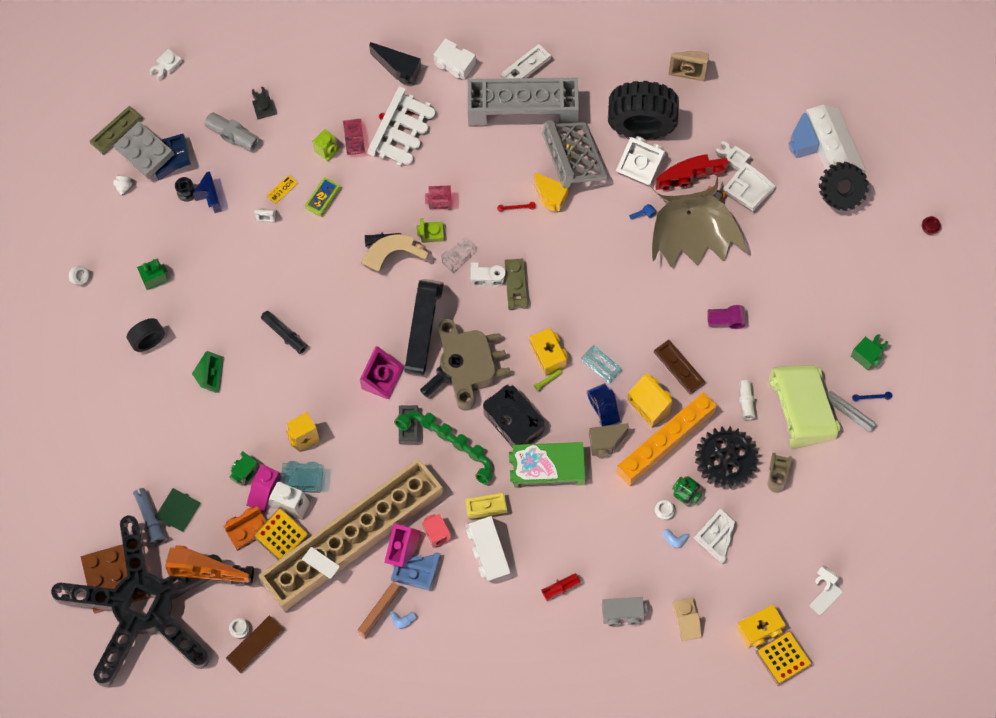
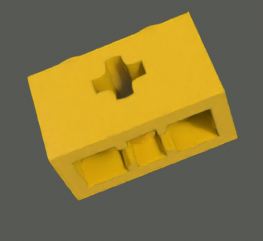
[529,328,568,376]
[286,412,320,452]
[736,604,785,648]

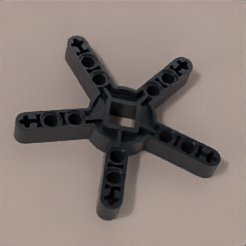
[51,515,222,687]

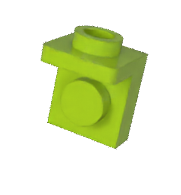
[417,218,444,243]

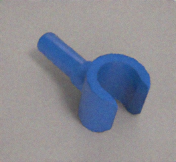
[629,204,656,219]

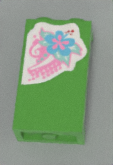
[509,442,585,488]

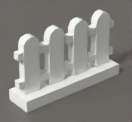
[367,86,435,166]

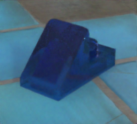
[193,171,222,213]

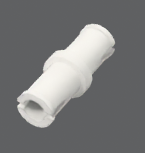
[738,380,755,420]

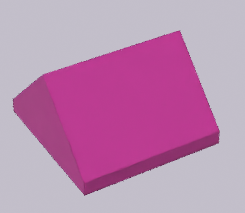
[360,346,404,399]

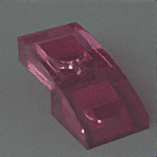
[343,119,365,155]

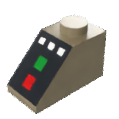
[589,423,629,458]

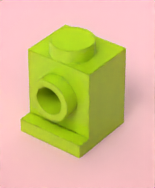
[312,129,340,162]

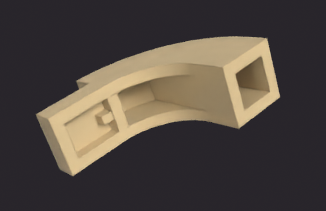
[361,234,428,271]

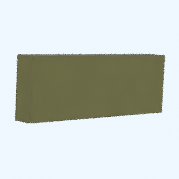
[89,106,143,155]

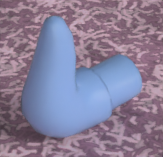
[662,529,689,548]
[390,611,416,628]

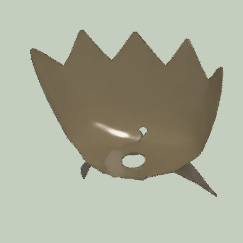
[648,176,746,267]

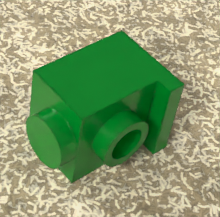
[229,451,259,486]

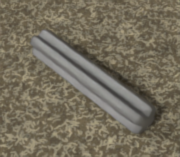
[826,391,876,432]

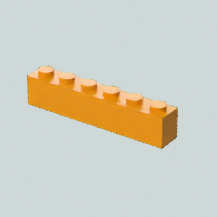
[617,392,717,486]

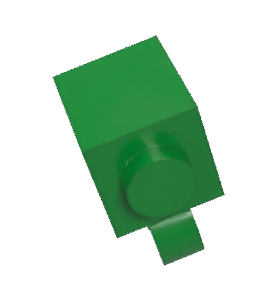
[137,258,168,290]
[851,334,888,371]

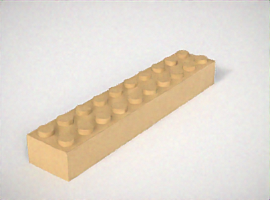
[258,458,443,612]

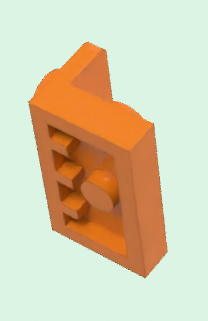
[223,506,266,550]

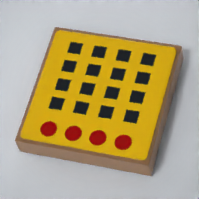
[252,507,308,560]
[755,630,812,686]

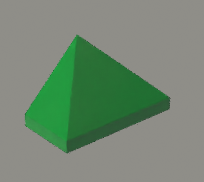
[192,351,223,393]

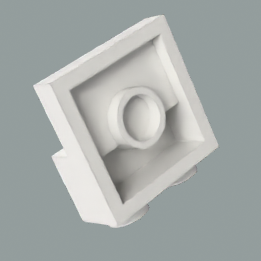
[616,136,666,185]

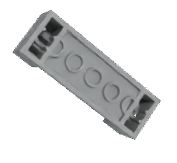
[468,78,579,126]

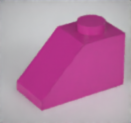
[246,464,281,513]
[384,524,421,567]

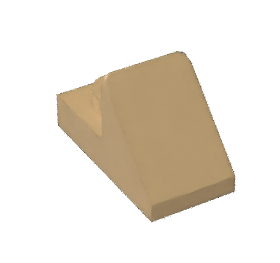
[672,598,702,642]

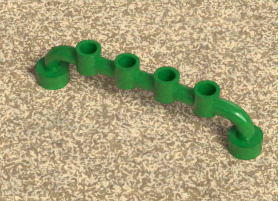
[394,411,492,485]

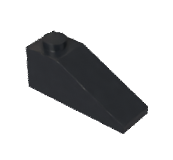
[369,42,421,85]

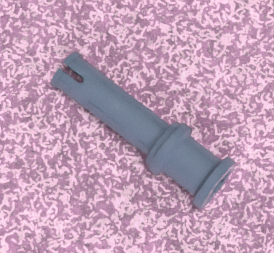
[133,488,167,546]

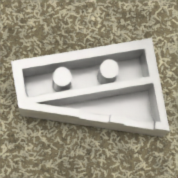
[465,516,510,581]

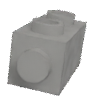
[602,597,648,626]

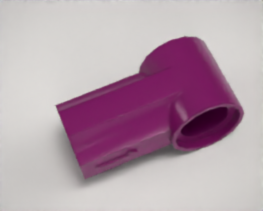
[707,305,746,329]

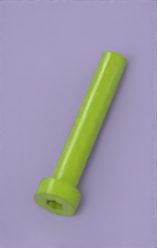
[534,369,562,391]

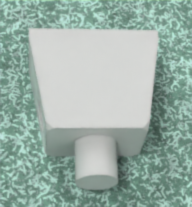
[268,482,310,520]

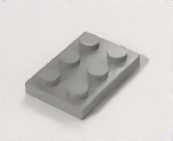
[113,121,174,179]

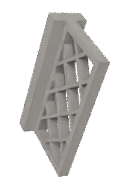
[542,120,607,188]

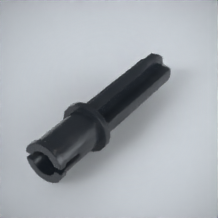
[261,311,307,354]

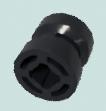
[175,177,196,202]
[231,565,254,586]

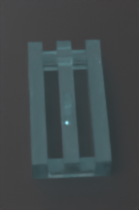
[581,345,622,384]

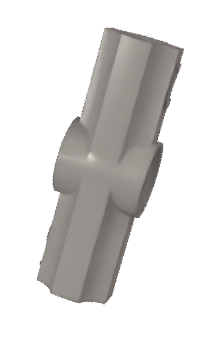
[204,112,259,152]

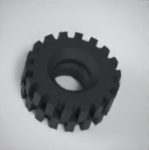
[819,162,869,211]

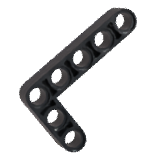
[404,279,444,376]

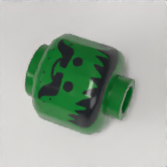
[672,476,702,505]

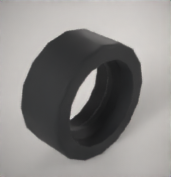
[126,318,165,352]

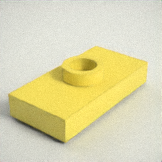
[465,493,507,519]

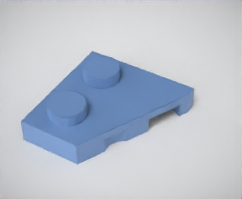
[391,552,440,591]

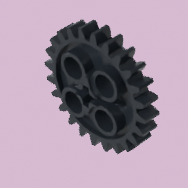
[695,426,759,489]

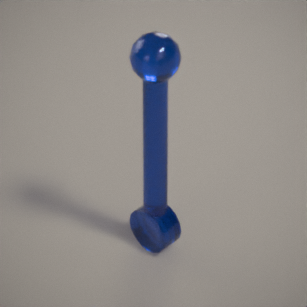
[852,392,892,402]

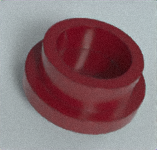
[921,216,941,235]

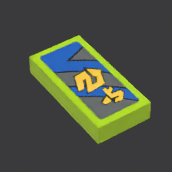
[305,177,340,217]

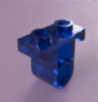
[587,383,620,426]

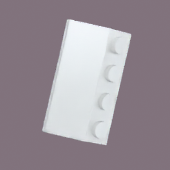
[806,105,866,172]

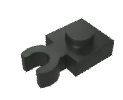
[252,87,275,120]

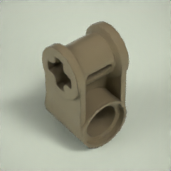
[768,453,792,493]

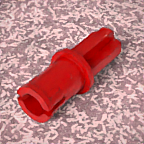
[541,573,581,601]

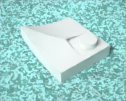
[723,162,776,211]

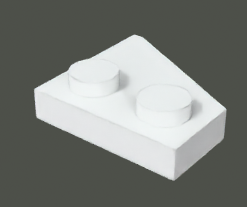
[693,509,735,564]

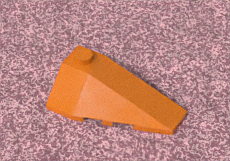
[165,545,250,583]

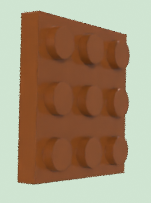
[80,542,151,614]

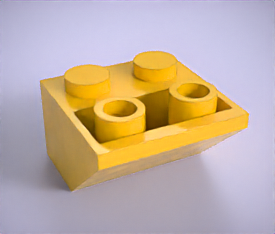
[627,373,672,428]

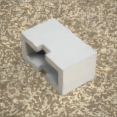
[433,38,476,80]

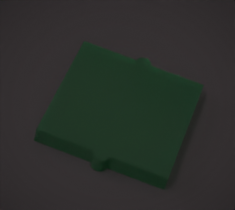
[155,488,201,532]

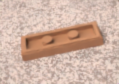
[358,582,400,639]

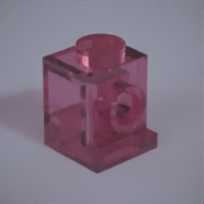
[425,185,452,210]

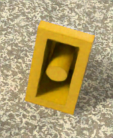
[534,172,569,212]

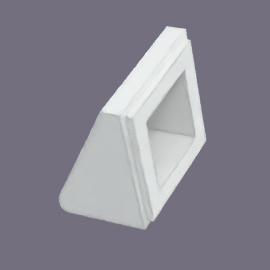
[254,208,276,222]

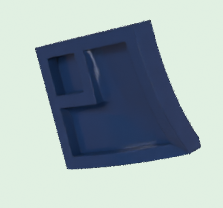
[155,133,191,180]

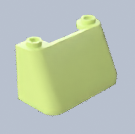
[769,365,840,450]

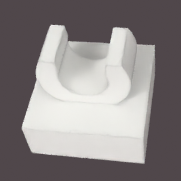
[815,565,840,590]

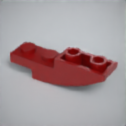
[655,154,729,190]

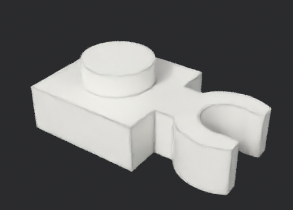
[150,49,182,81]
[715,141,750,171]

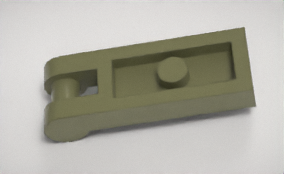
[505,258,527,309]

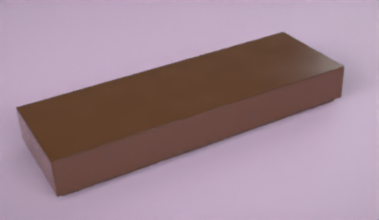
[654,339,705,394]
[226,615,284,673]

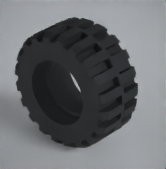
[608,81,679,140]

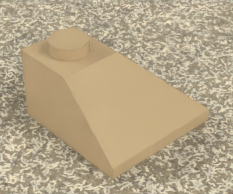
[668,51,709,81]

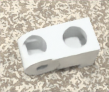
[470,262,505,287]

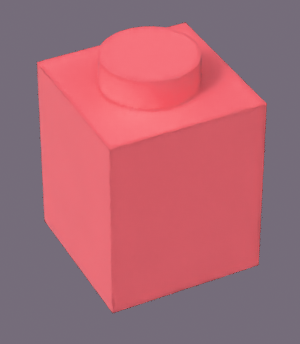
[422,514,451,548]

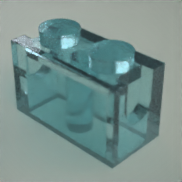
[281,461,323,493]

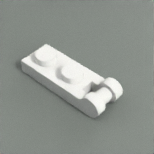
[501,44,551,79]

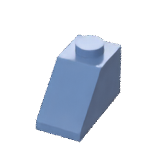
[789,113,819,158]

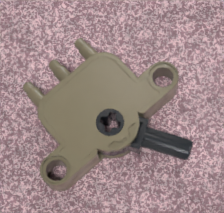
[420,319,511,411]

